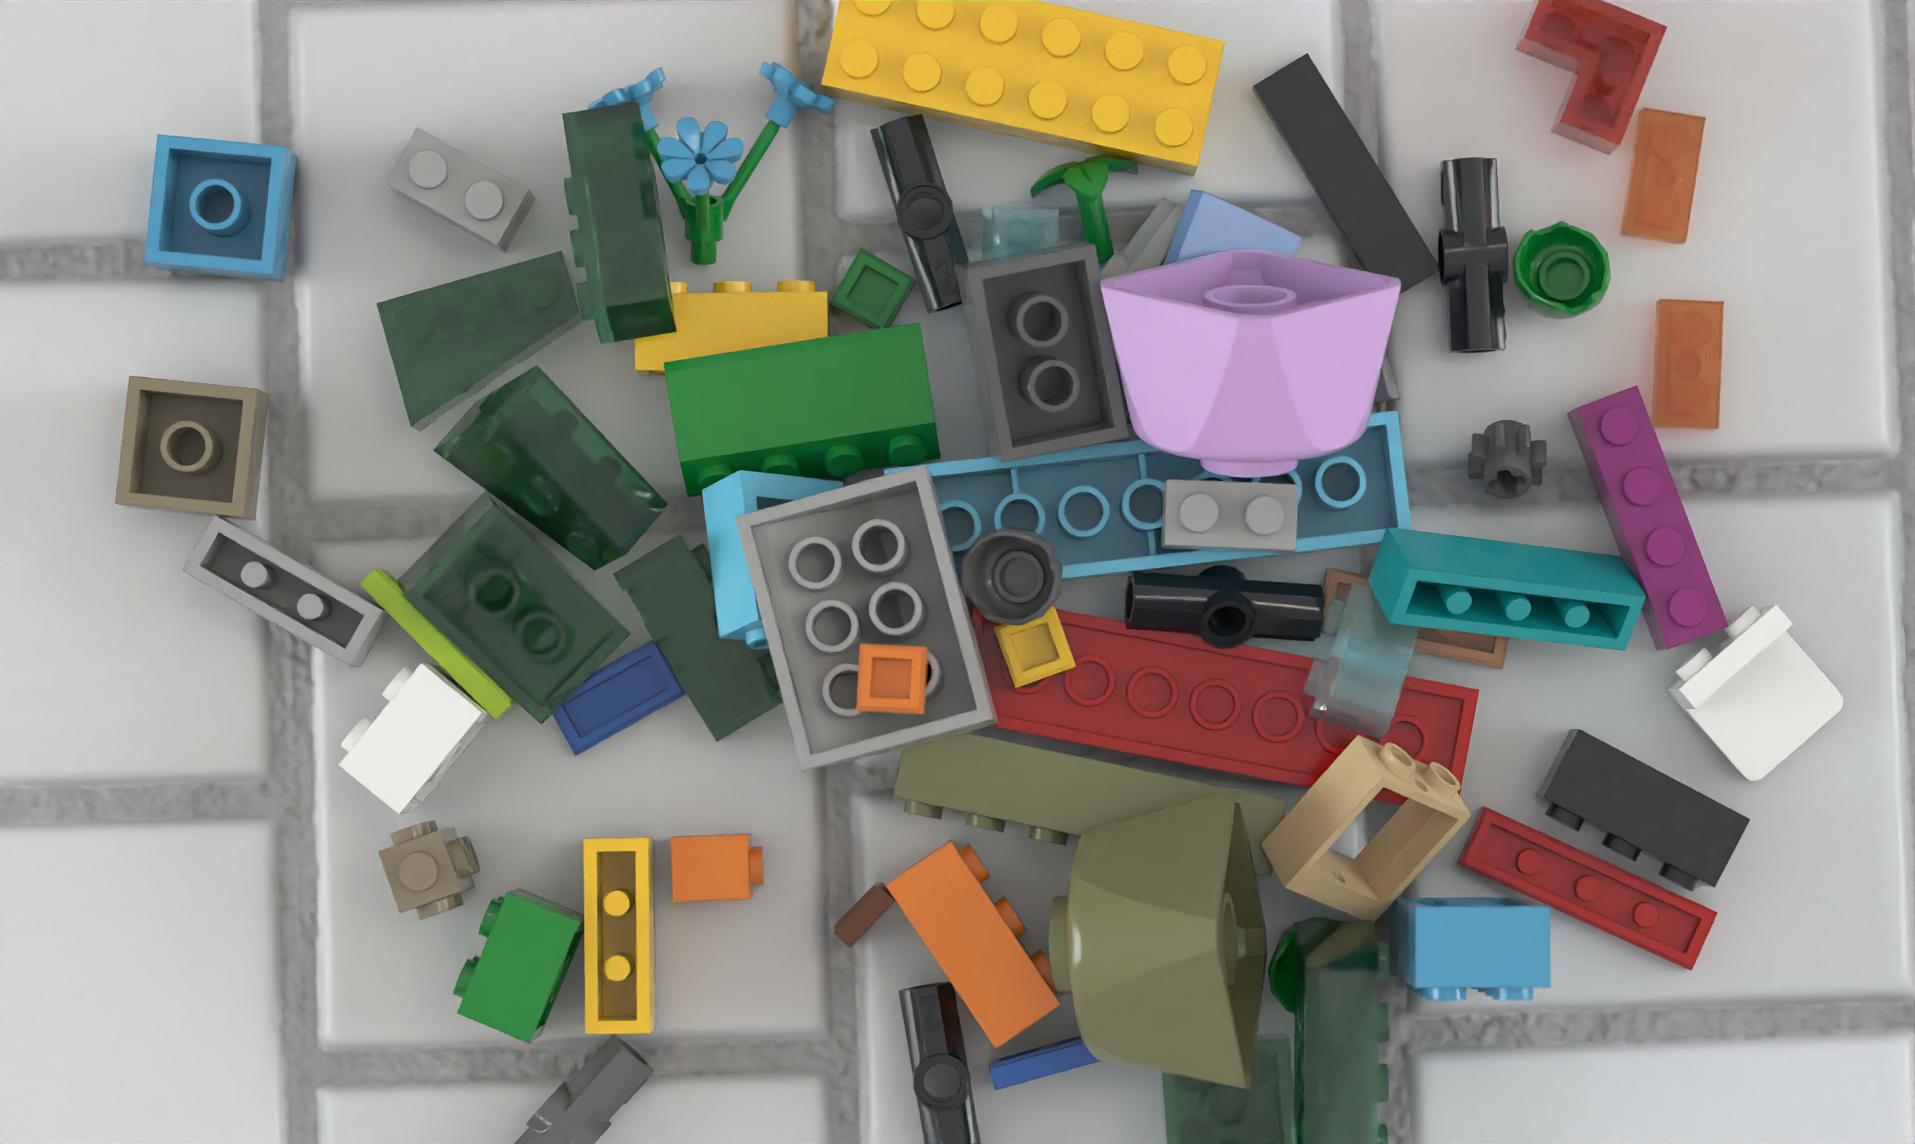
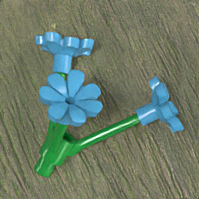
[587,61,837,265]

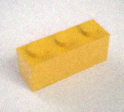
[635,280,829,376]
[583,837,655,1034]

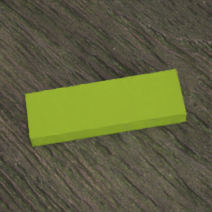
[359,568,518,720]

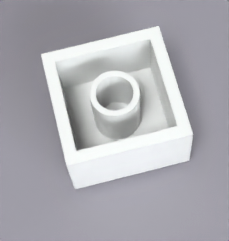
[339,663,492,814]

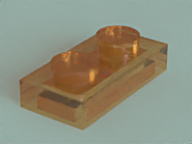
[1620,107,1706,245]
[1652,299,1724,430]

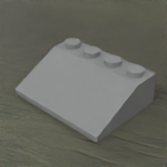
[735,465,999,772]

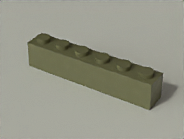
[893,733,1287,876]

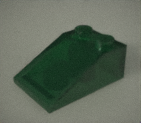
[397,490,631,725]

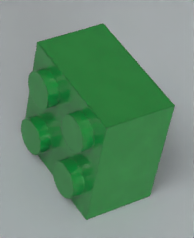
[453,888,584,1043]

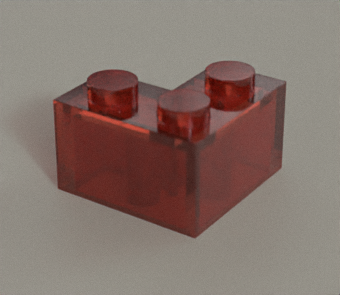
[1515,0,1668,155]

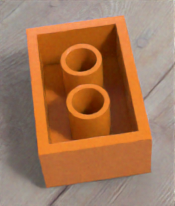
[886,839,1061,1048]

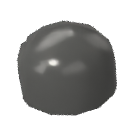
[960,526,1062,626]

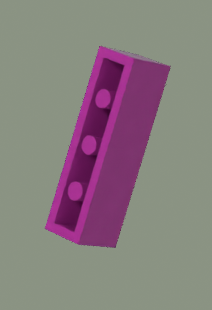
[1567,385,1729,650]

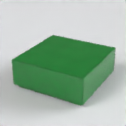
[829,248,916,330]

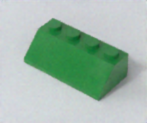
[664,322,941,497]

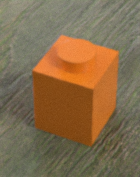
[670,833,764,902]

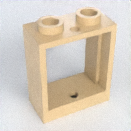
[1260,735,1472,923]

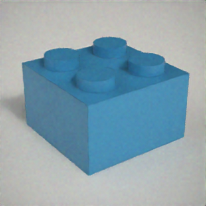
[144,134,297,282]

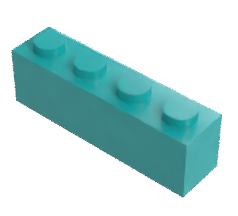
[1368,527,1646,651]

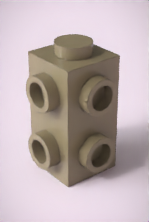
[378,820,480,920]

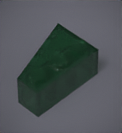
[376,251,586,432]
[433,365,668,571]
[613,534,784,742]

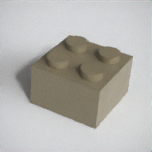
[115,375,269,521]

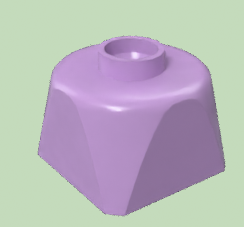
[1100,249,1401,478]

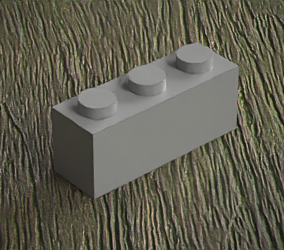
[182,515,390,668]

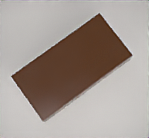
[833,881,896,948]

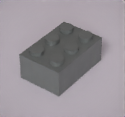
[955,241,1129,463]

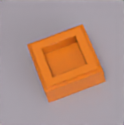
[857,644,928,715]

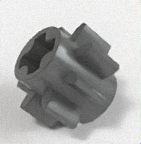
[1468,420,1547,499]

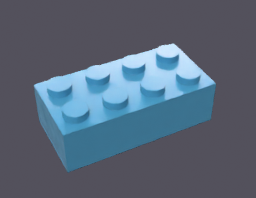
[1390,897,1551,1001]

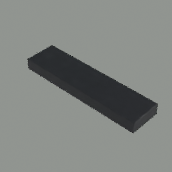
[1252,53,1441,295]

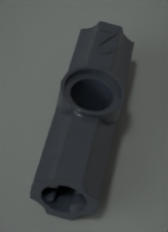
[870,114,970,314]
[1438,157,1508,354]
[1124,565,1324,649]
[898,981,981,1144]

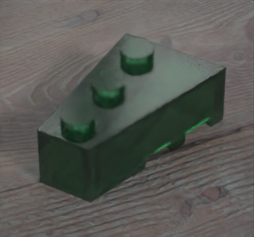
[562,101,677,344]

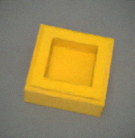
[994,606,1076,688]

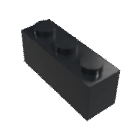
[1535,729,1750,892]

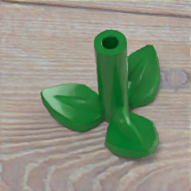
[1030,155,1138,262]

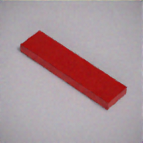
[1456,806,1718,971]

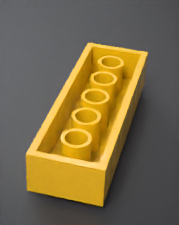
[821,0,1225,176]

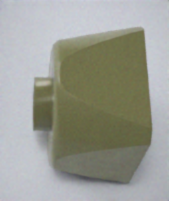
[1049,789,1267,1089]

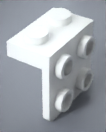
[1667,604,1844,781]

